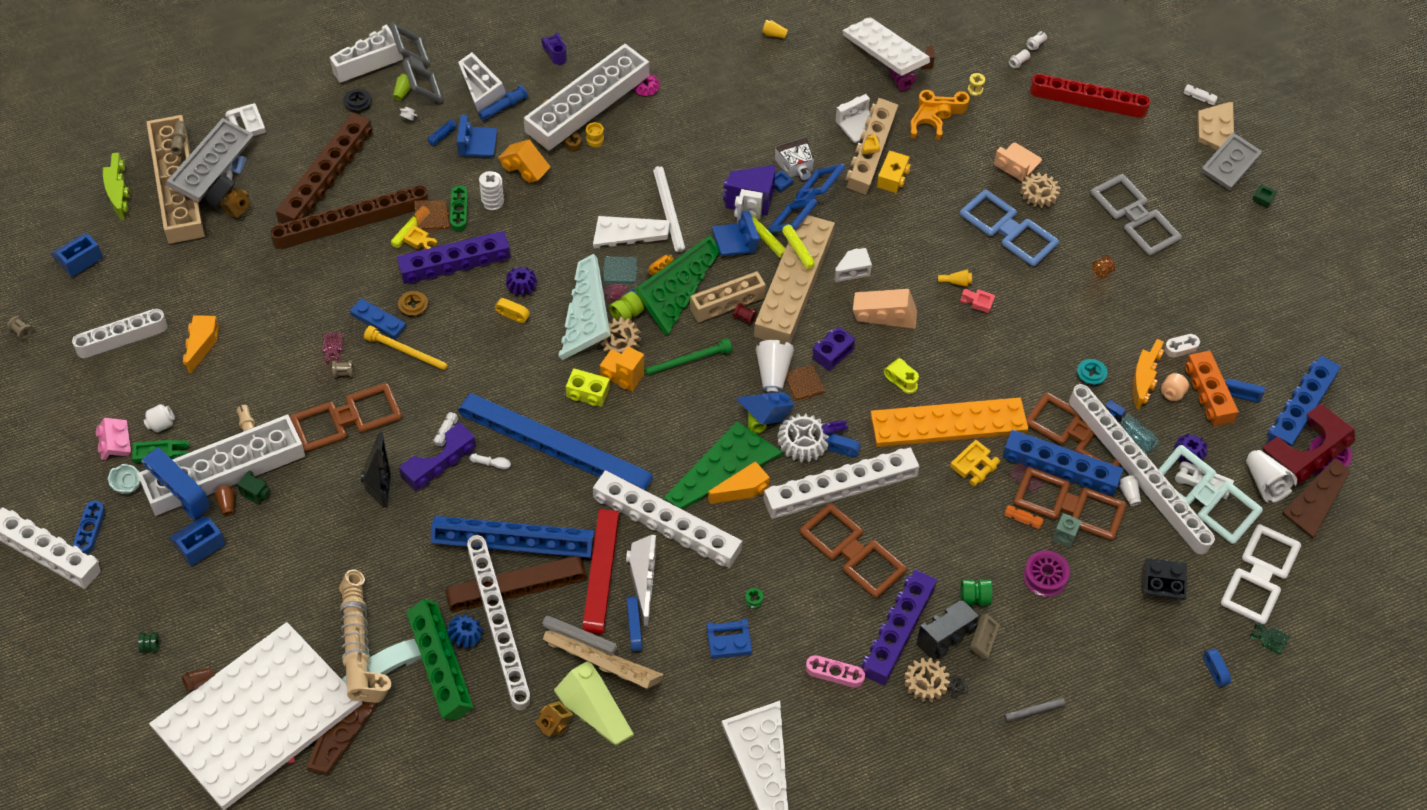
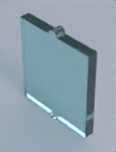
[602,257,638,284]

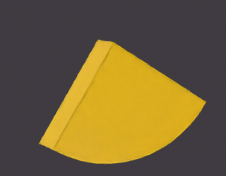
[862,134,881,154]

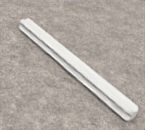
[653,166,686,253]

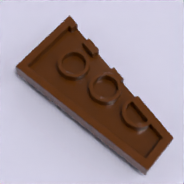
[1282,459,1350,539]
[307,701,377,776]

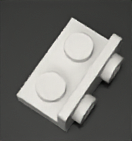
[734,189,763,224]

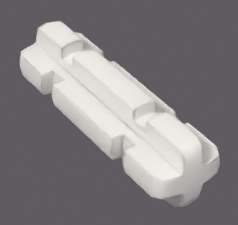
[1184,84,1218,105]
[433,412,458,447]

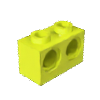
[566,368,610,407]

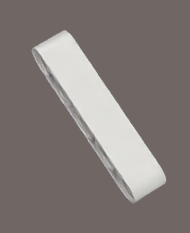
[72,309,167,358]

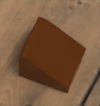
[920,45,935,69]

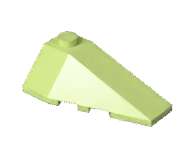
[554,661,634,746]

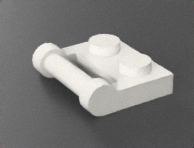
[225,103,266,136]

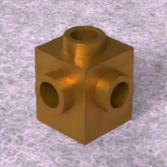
[219,188,252,218]
[535,701,573,737]

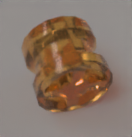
[1092,255,1115,278]

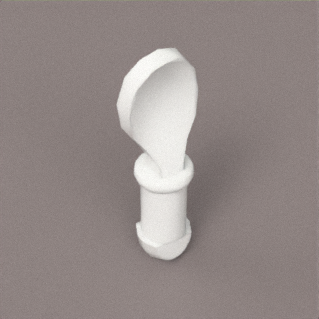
[470,454,511,469]

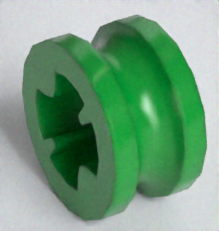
[745,588,763,609]

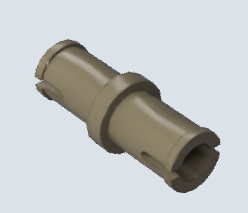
[170,121,187,155]

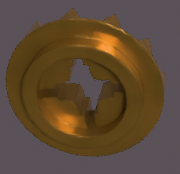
[398,291,428,317]

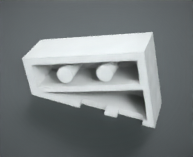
[458,53,506,112]

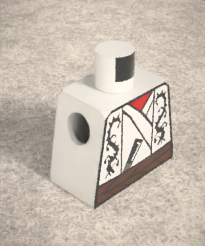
[775,138,814,180]

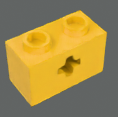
[877,151,911,193]

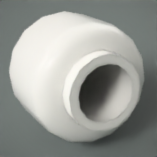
[144,404,175,433]

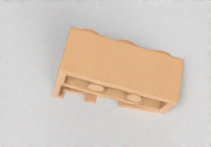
[853,289,917,329]

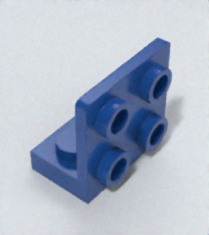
[457,115,497,157]
[712,211,760,256]

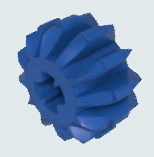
[447,613,483,650]

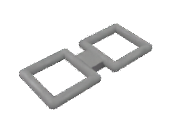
[1091,174,1182,256]

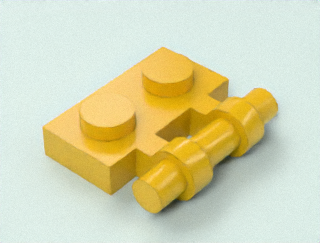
[950,440,1000,486]

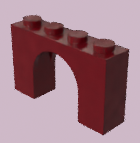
[1263,404,1356,485]

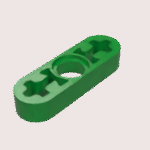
[450,185,468,232]

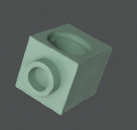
[1053,513,1082,548]

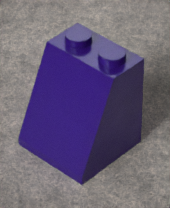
[723,165,776,216]

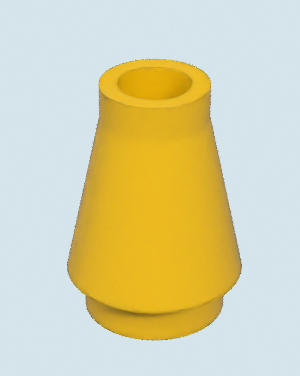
[762,20,788,39]

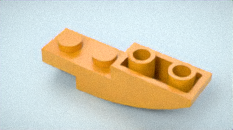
[1132,339,1164,410]

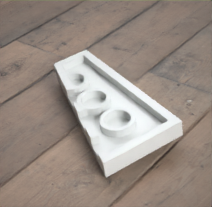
[593,216,670,249]

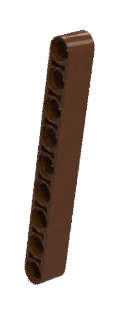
[270,185,429,249]

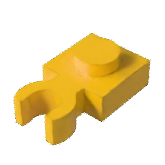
[403,226,437,250]

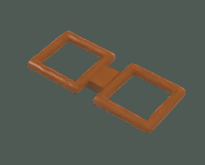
[290,383,402,452]
[1026,393,1134,467]
[1013,467,1127,540]
[799,503,907,598]

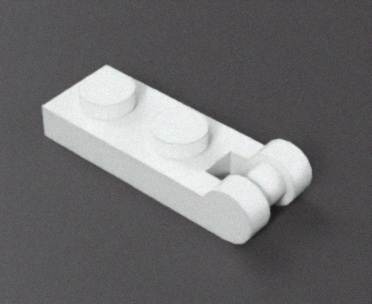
[1175,462,1234,500]

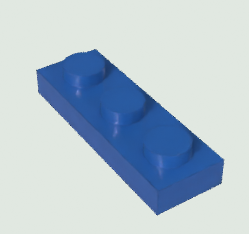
[350,298,407,340]

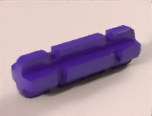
[821,420,848,434]

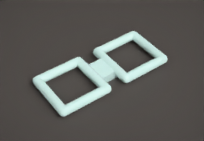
[1158,445,1263,544]

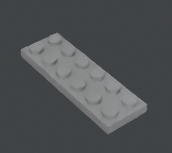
[166,118,254,203]

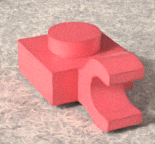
[960,289,995,313]

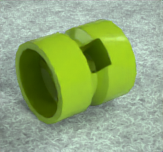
[609,291,644,321]

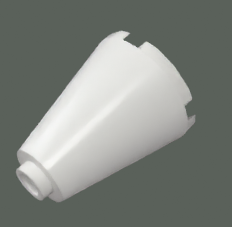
[756,340,794,394]
[1246,450,1297,503]

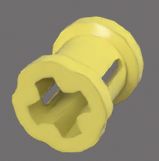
[968,73,985,96]

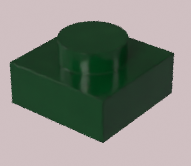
[1252,184,1277,207]

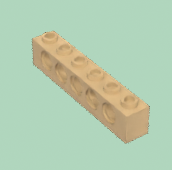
[845,98,898,195]

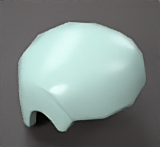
[108,464,141,494]

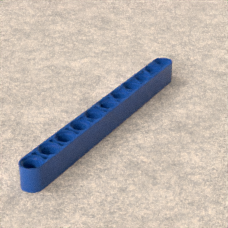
[458,394,653,491]

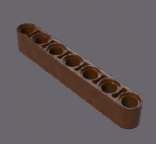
[445,556,587,612]

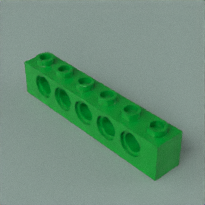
[406,599,474,721]

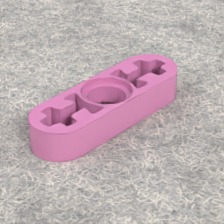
[806,655,865,688]

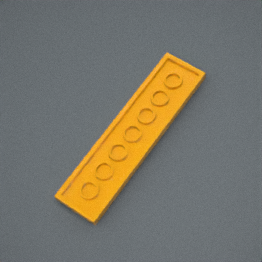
[870,398,1028,447]

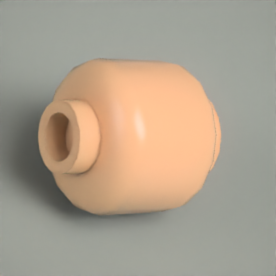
[1161,373,1189,401]

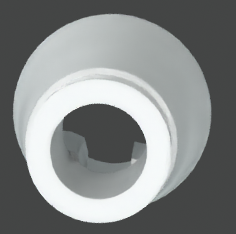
[1119,476,1141,506]

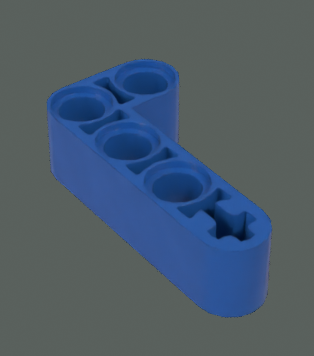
[141,447,210,520]

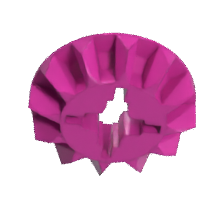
[633,73,660,96]

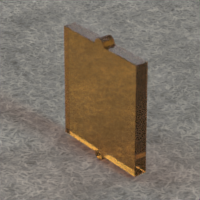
[414,200,449,229]
[786,365,825,401]

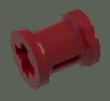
[733,303,757,325]

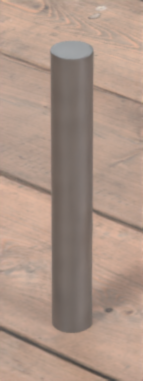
[1004,698,1065,722]

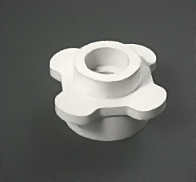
[400,106,418,121]

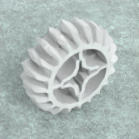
[777,413,829,463]

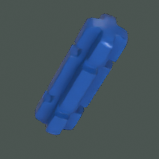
[428,119,457,146]

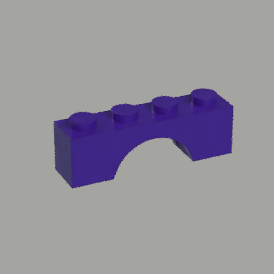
[399,422,476,492]

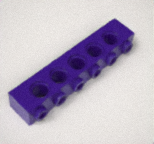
[397,231,511,284]
[861,570,937,686]

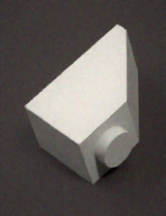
[834,248,872,282]

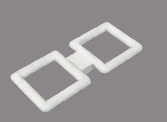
[1221,524,1301,624]

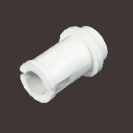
[1027,31,1047,50]
[1009,49,1030,68]

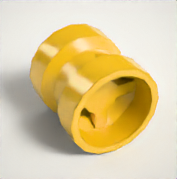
[586,122,604,147]

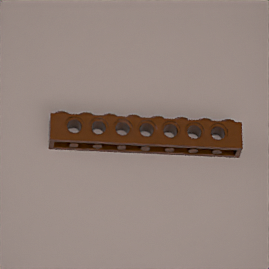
[276,113,373,224]

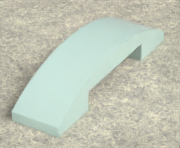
[342,639,421,685]

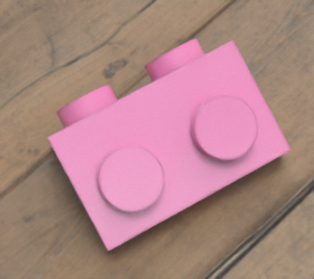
[96,418,131,460]

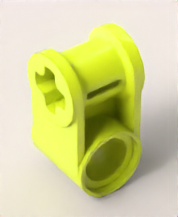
[883,358,919,394]

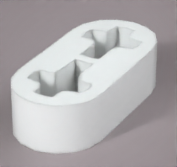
[1164,334,1200,357]

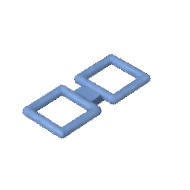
[959,189,1059,266]

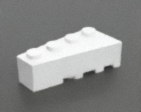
[330,24,403,83]

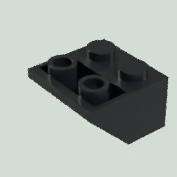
[1141,558,1187,600]

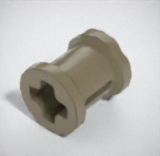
[7,316,33,340]
[332,360,353,378]

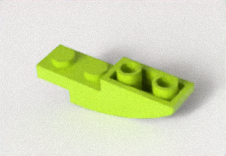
[103,153,130,220]

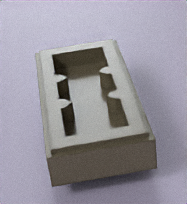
[970,613,1000,659]

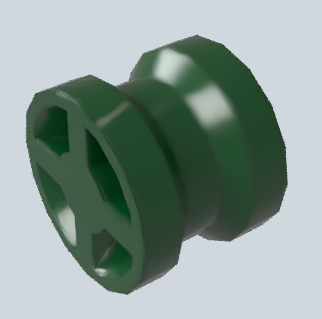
[138,632,160,653]

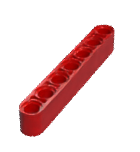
[1030,74,1150,118]
[583,509,619,635]

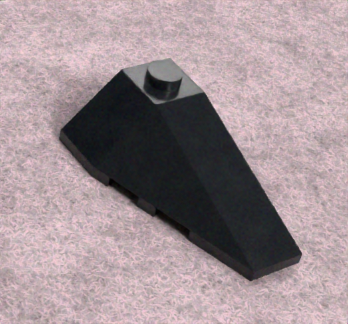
[361,432,391,508]

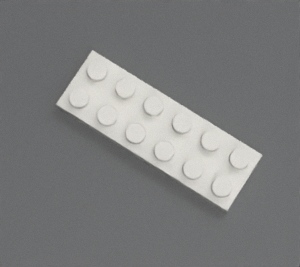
[843,17,930,76]

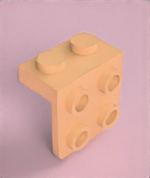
[994,143,1042,182]

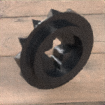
[343,89,372,112]

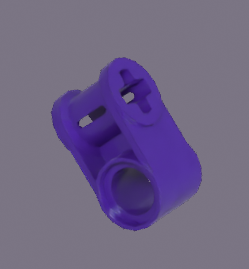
[541,33,567,65]

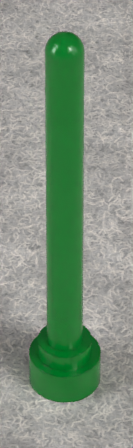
[645,338,733,375]

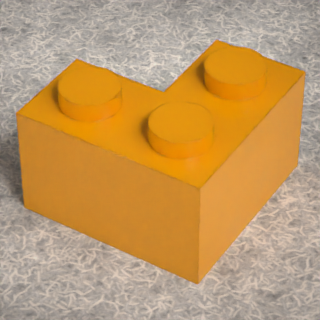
[498,139,550,183]
[600,346,644,392]

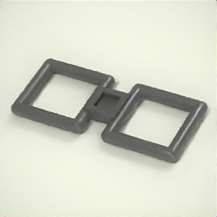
[390,23,443,104]

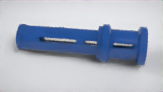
[478,85,528,122]

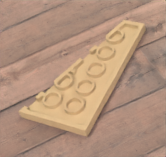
[543,630,664,688]

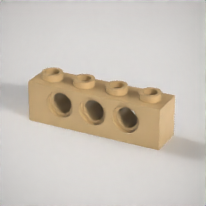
[690,271,766,323]

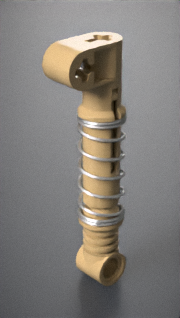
[339,570,391,703]

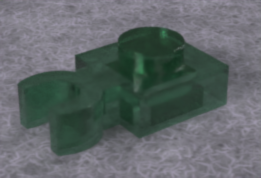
[1250,622,1290,655]

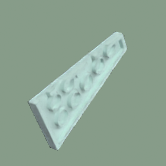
[559,254,610,360]

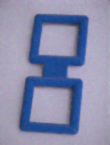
[768,164,845,234]

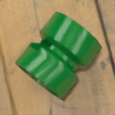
[960,579,992,606]

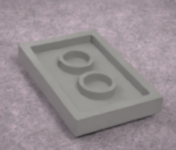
[1201,133,1262,191]

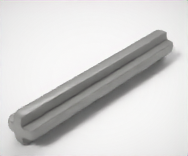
[542,616,617,655]

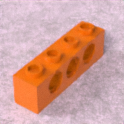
[1185,351,1239,426]

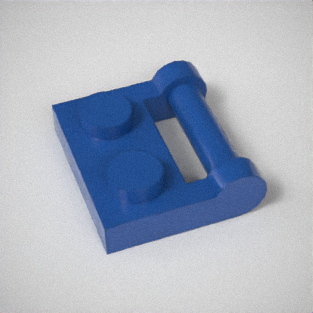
[706,619,752,659]

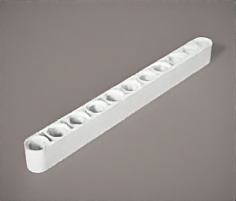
[1069,384,1215,554]

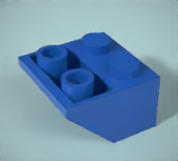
[50,233,103,277]
[169,516,225,566]

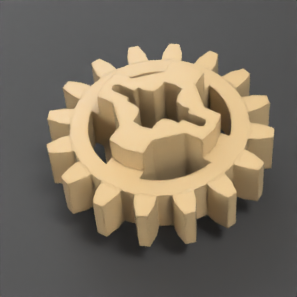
[1020,173,1060,208]
[601,317,641,354]
[904,658,950,702]

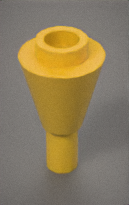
[938,269,972,287]

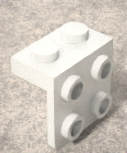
[835,94,872,143]

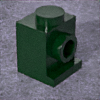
[237,470,271,505]

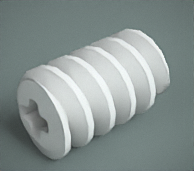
[479,171,504,210]

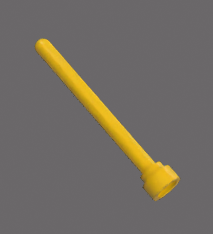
[364,325,447,370]

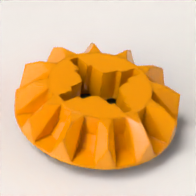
[647,254,674,275]

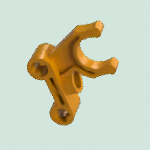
[910,90,970,140]

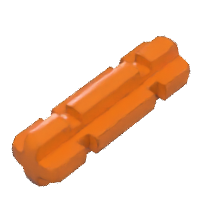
[1004,505,1043,529]

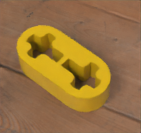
[495,298,530,323]

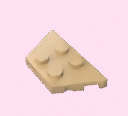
[1197,102,1234,150]

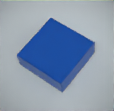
[775,170,794,193]

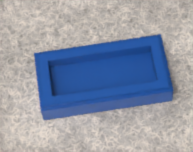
[1225,378,1265,403]

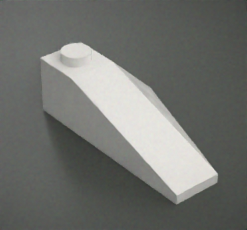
[626,535,656,626]

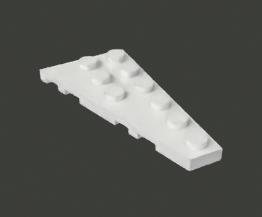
[721,701,788,810]

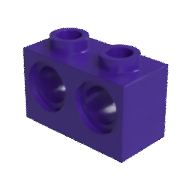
[812,326,856,371]

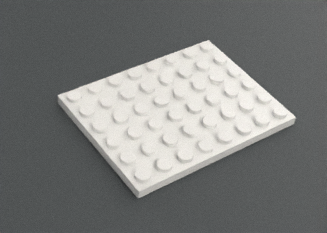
[149,622,362,810]

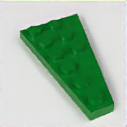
[634,235,719,336]
[664,421,783,510]

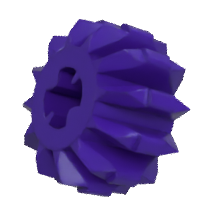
[506,266,537,297]
[1174,433,1208,465]

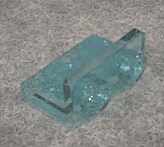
[1120,414,1160,454]

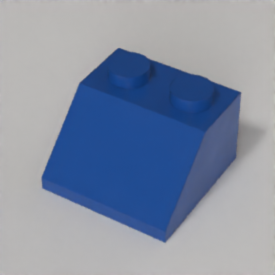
[737,392,795,425]

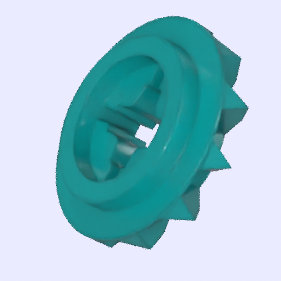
[1077,359,1108,386]

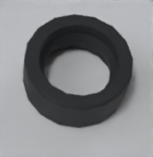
[203,174,235,209]

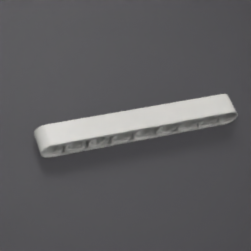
[467,535,530,711]

